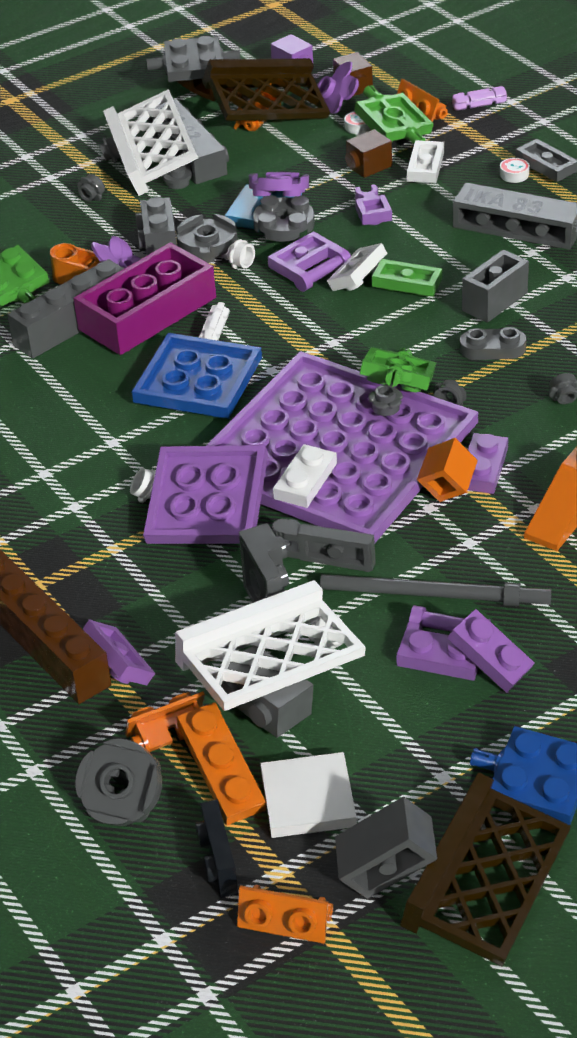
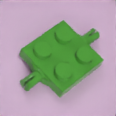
[354,85,434,145]
[0,245,50,307]
[360,347,437,392]

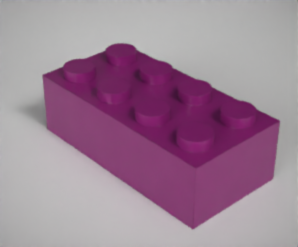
[73,242,216,355]

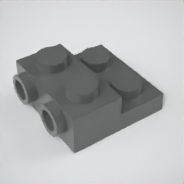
[239,523,289,603]

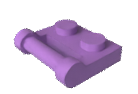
[268,231,351,292]
[397,605,491,681]

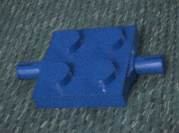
[470,726,577,825]

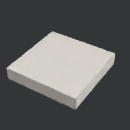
[261,752,357,838]

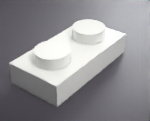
[407,140,444,184]
[327,243,387,291]
[273,444,337,508]

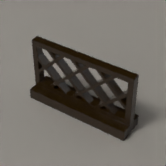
[202,58,330,121]
[400,772,571,967]

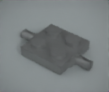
[146,36,241,82]

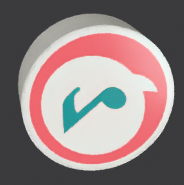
[344,111,371,135]
[500,158,530,183]

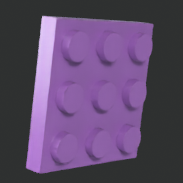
[143,445,268,544]

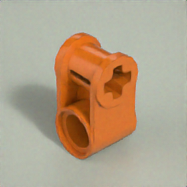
[50,243,100,285]

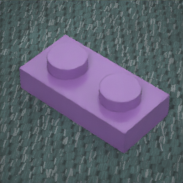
[468,433,508,494]
[447,609,535,693]
[83,620,155,686]

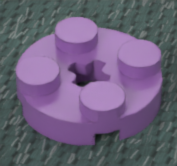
[249,172,309,197]

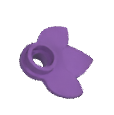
[317,62,359,114]
[91,236,142,268]

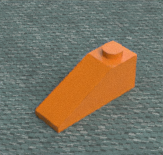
[524,446,577,551]

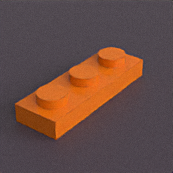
[177,702,266,825]

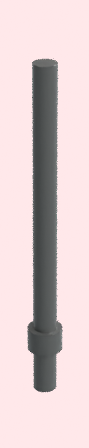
[320,574,552,606]

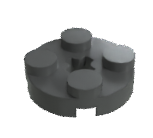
[253,195,315,242]
[176,214,238,263]
[75,739,162,826]

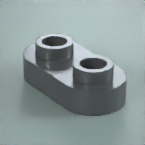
[460,327,527,360]

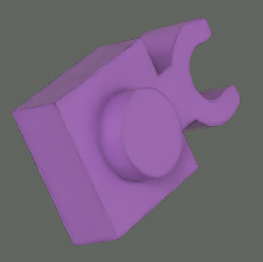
[355,184,392,225]

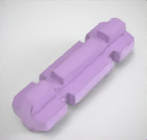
[452,86,507,111]

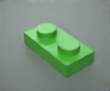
[372,259,442,297]

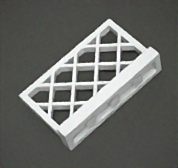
[103,89,198,196]
[175,580,365,711]

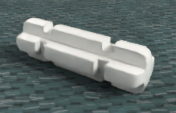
[199,302,230,340]

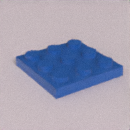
[132,333,262,419]

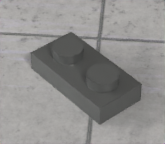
[515,139,577,182]

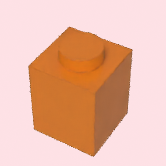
[417,438,478,502]

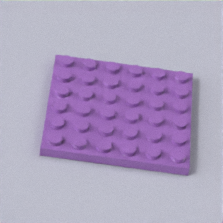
[206,351,478,543]

